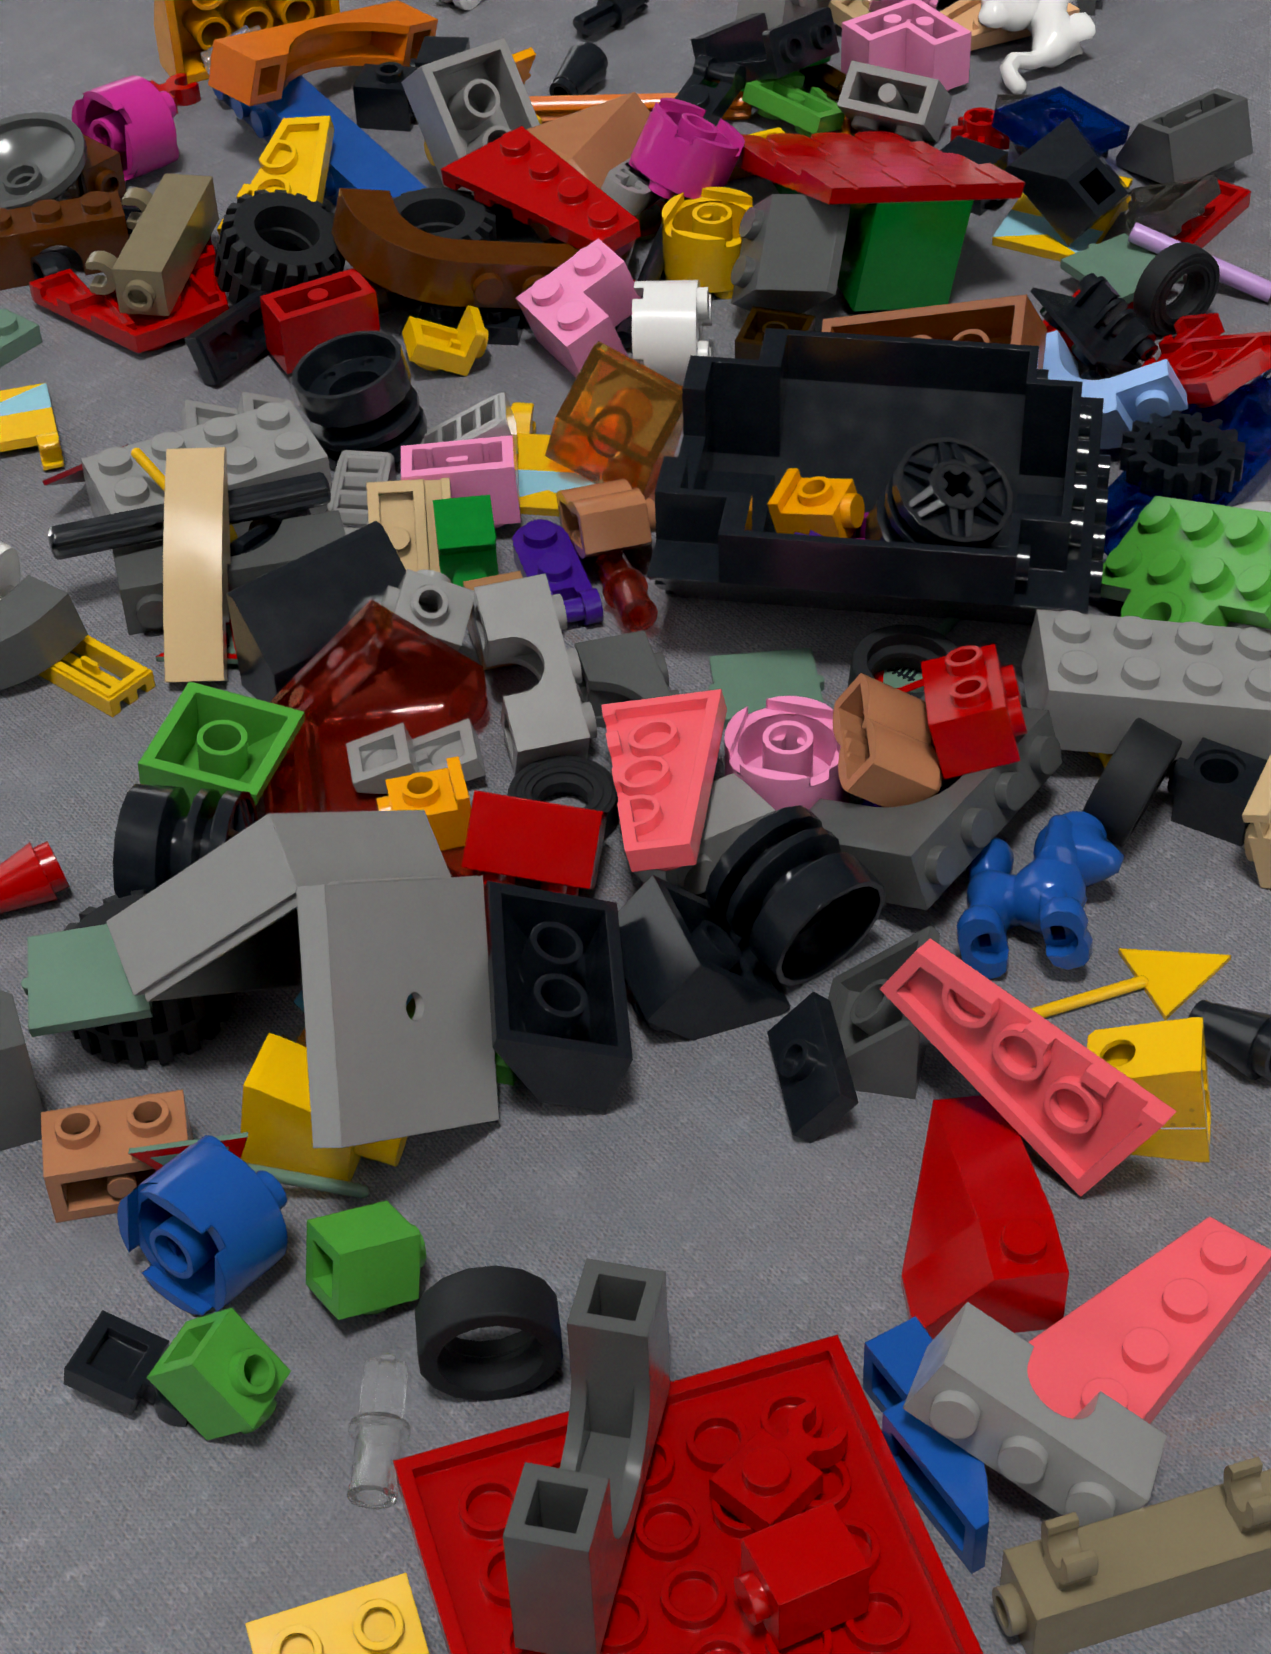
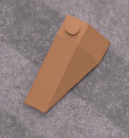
[526,92,650,241]

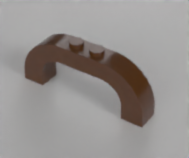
[331,188,636,309]

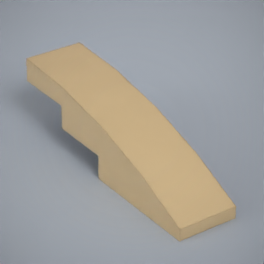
[163,447,231,682]

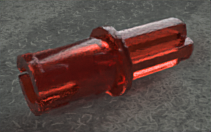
[597,551,658,632]

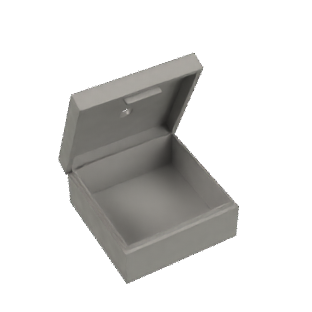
[106,810,499,1148]

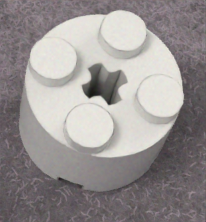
[632,280,713,388]

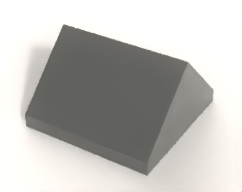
[828,925,940,1099]

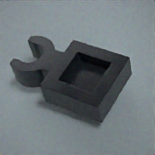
[63,1310,189,1427]

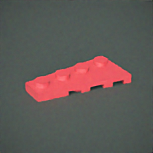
[601,689,727,872]
[880,938,1177,1197]
[1027,1216,1271,1424]

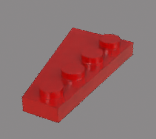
[440,126,641,251]

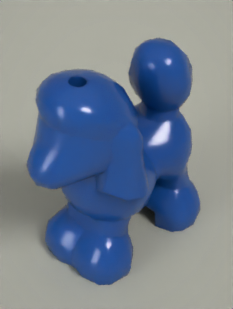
[957,811,1124,979]

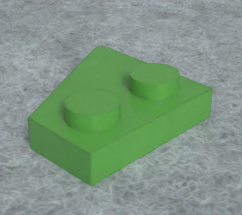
[742,71,845,137]

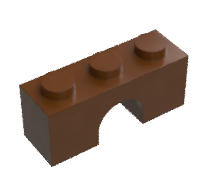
[0,191,129,290]

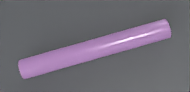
[1128,222,1271,303]

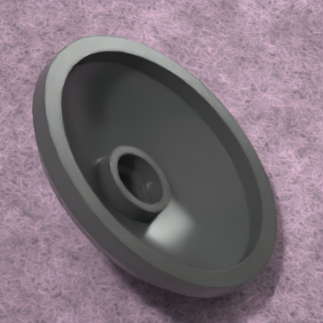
[0,112,88,210]

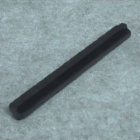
[48,472,331,560]

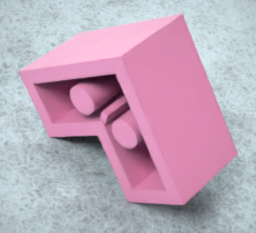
[841,0,972,92]
[516,238,642,390]

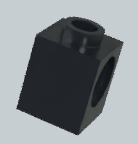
[1167,737,1268,847]

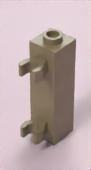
[85,173,219,316]
[992,1456,1271,1654]

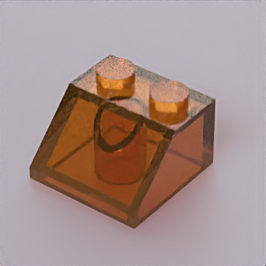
[545,341,683,499]

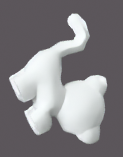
[978,0,1096,95]

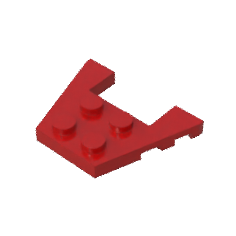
[29,236,229,354]
[1141,313,1271,408]

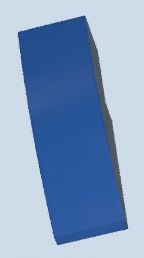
[863,1316,989,1574]

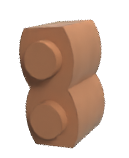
[556,479,656,558]
[833,673,943,807]

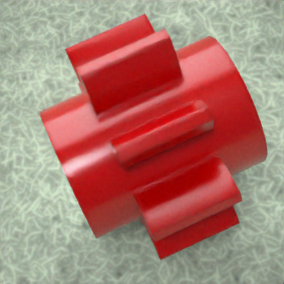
[950,107,1011,150]

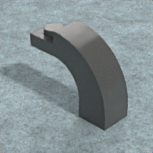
[0,575,88,690]

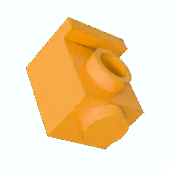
[767,468,865,538]
[376,756,471,851]

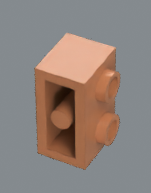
[41,1089,193,1223]

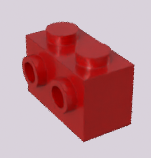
[260,268,380,374]
[921,644,1028,779]
[461,790,608,896]

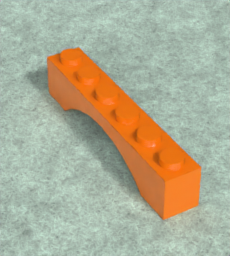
[208,0,438,106]

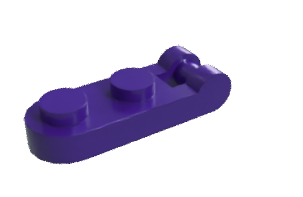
[512,519,604,631]

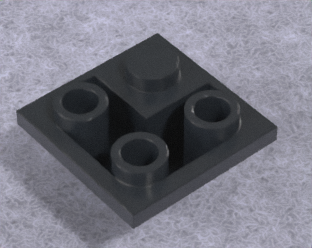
[1004,118,1132,246]

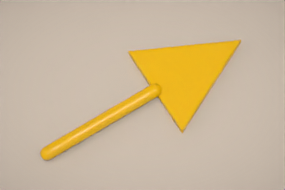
[1031,948,1231,1021]

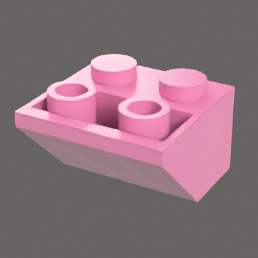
[401,435,521,528]

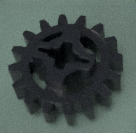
[1119,410,1246,501]

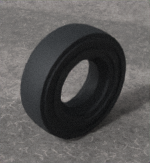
[1133,242,1220,336]
[507,756,619,839]

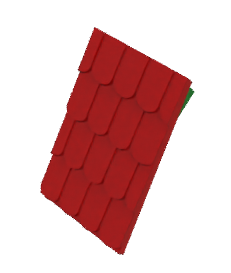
[735,131,1025,311]

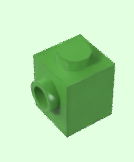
[306,1200,426,1320]
[147,1308,291,1440]

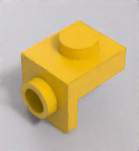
[402,305,488,376]

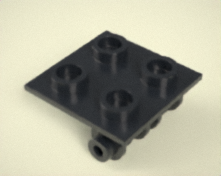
[1030,273,1158,373]

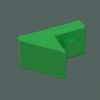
[433,495,499,587]

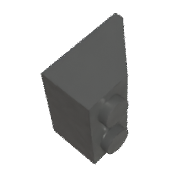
[731,194,851,313]

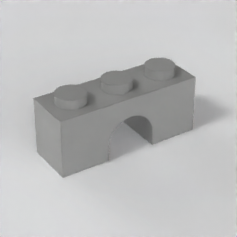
[472,573,597,775]
[903,1302,1167,1527]

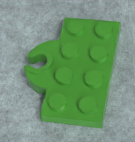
[1100,496,1271,629]

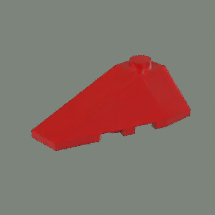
[901,1095,1069,1339]

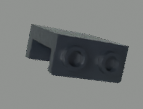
[690,7,840,84]

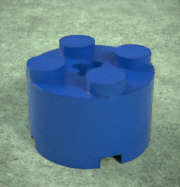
[117,1135,288,1315]

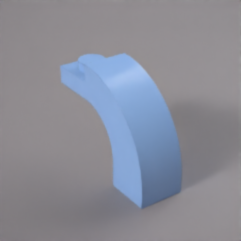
[1043,330,1188,449]

